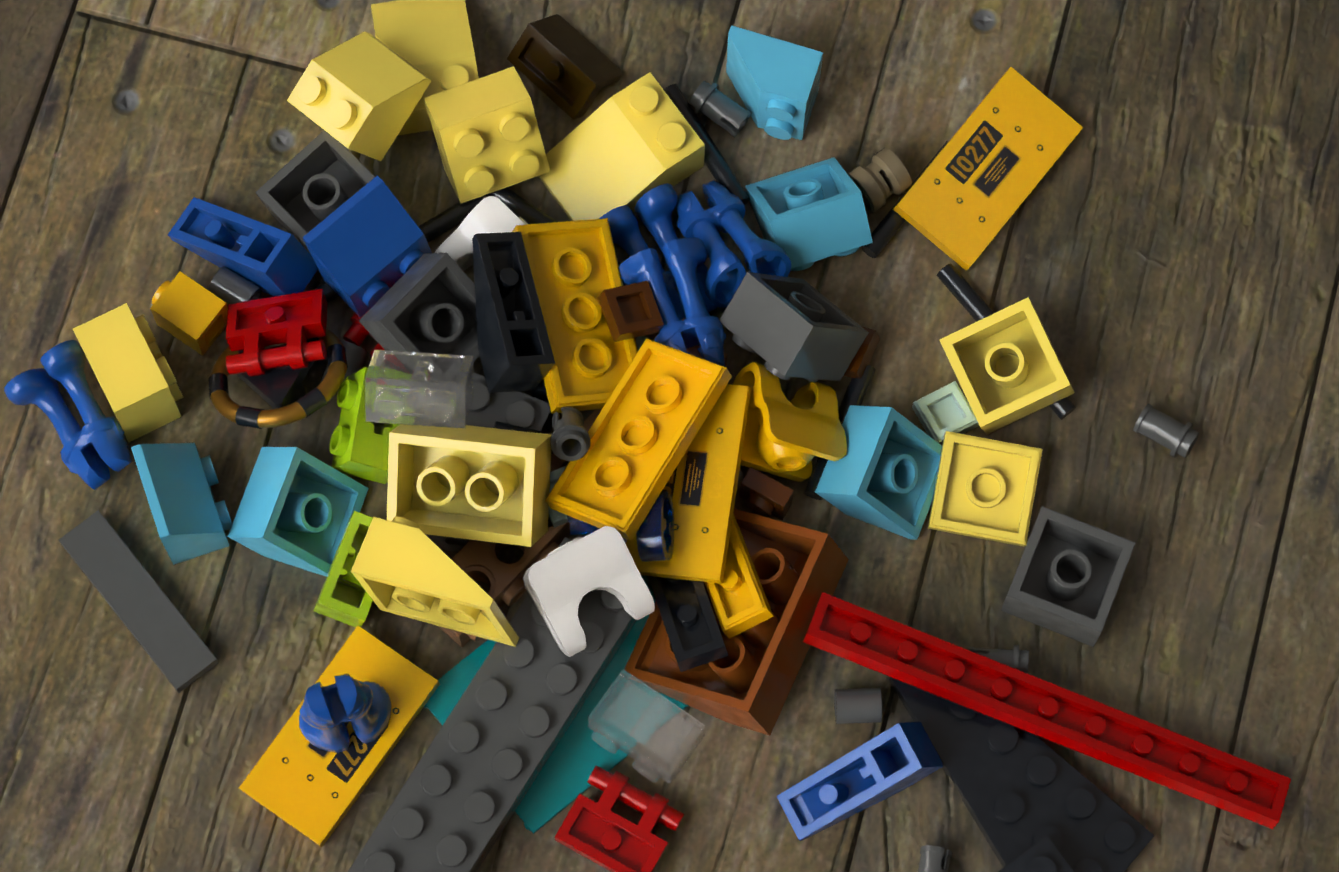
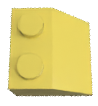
[287,32,432,161]

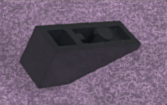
[472,232,555,393]

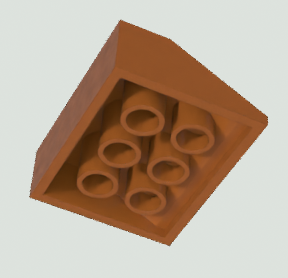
[622,509,849,736]

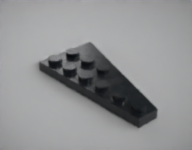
[889,677,1154,872]

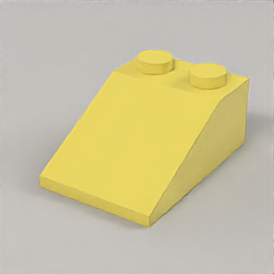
[371,0,479,136]
[539,72,705,221]
[351,517,519,647]

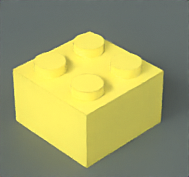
[424,66,550,204]
[940,297,1075,434]
[73,303,183,442]

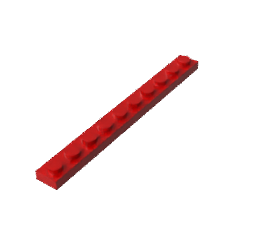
[803,592,1291,829]

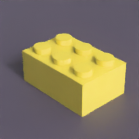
[387,419,552,547]

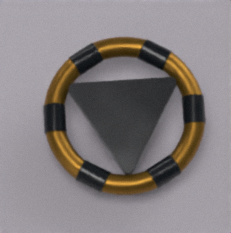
[208,328,348,429]

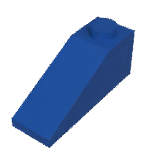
[168,197,318,297]
[777,722,944,841]

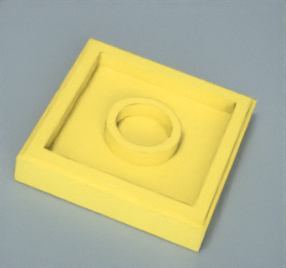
[928,431,1043,547]

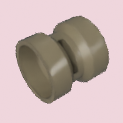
[848,148,912,214]

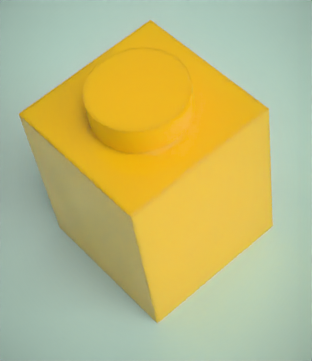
[150,271,228,356]

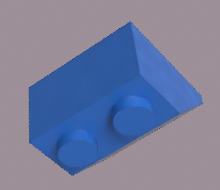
[303,175,432,317]

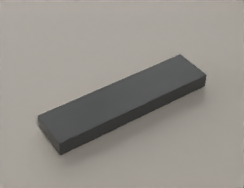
[59,510,218,693]

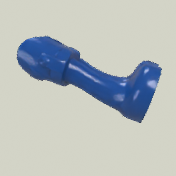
[676,180,792,308]
[599,183,717,320]
[618,238,726,367]
[4,340,132,490]
[299,675,391,753]

